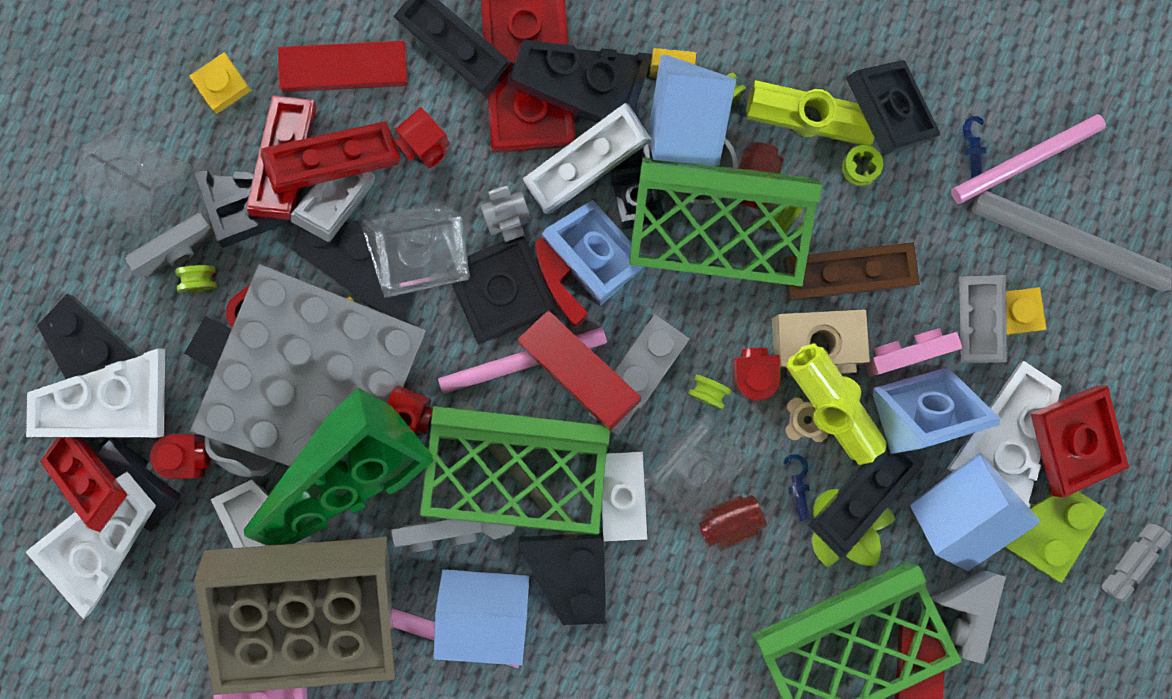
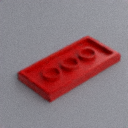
[481,0,576,153]

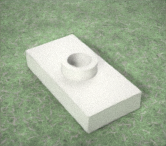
[602,452,647,541]

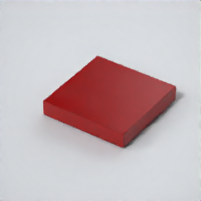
[1030,385,1129,498]

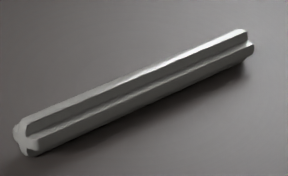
[972,191,1172,292]

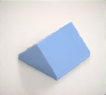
[648,55,736,166]
[542,200,644,306]
[873,367,1001,454]
[910,453,1040,571]
[434,569,529,665]

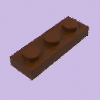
[783,242,920,301]

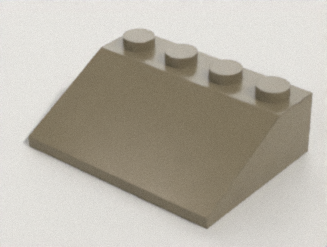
[194,537,395,695]

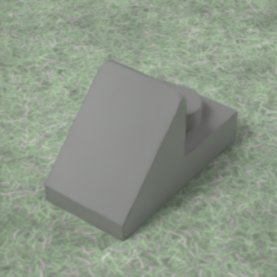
[932,570,1006,664]

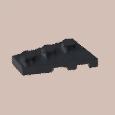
[506,40,652,123]
[293,221,430,323]
[37,294,139,444]

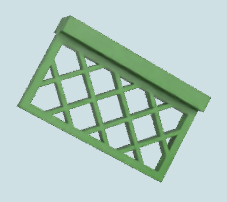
[629,157,822,286]
[420,406,610,535]
[752,561,962,699]

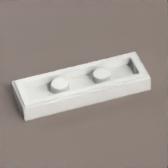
[523,103,652,214]

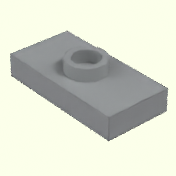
[291,172,375,242]
[125,213,215,277]
[959,275,1007,363]

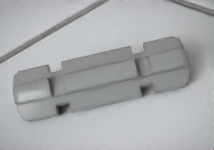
[1102,523,1172,602]

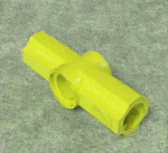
[745,80,874,146]
[787,343,887,465]

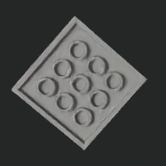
[190,264,426,466]

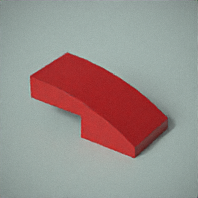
[535,237,588,329]

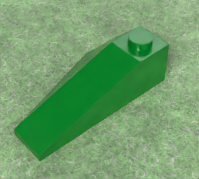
[243,388,434,546]

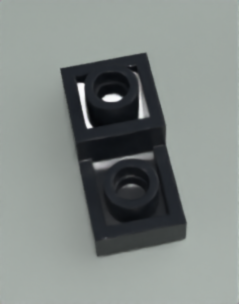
[610,144,664,230]
[96,437,181,532]

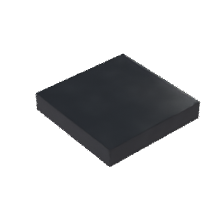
[846,60,940,156]
[444,236,557,345]

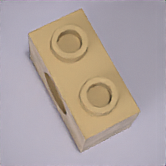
[772,310,870,377]

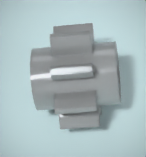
[481,185,532,242]

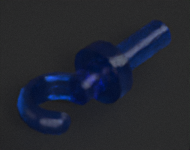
[962,116,987,179]
[784,454,810,522]

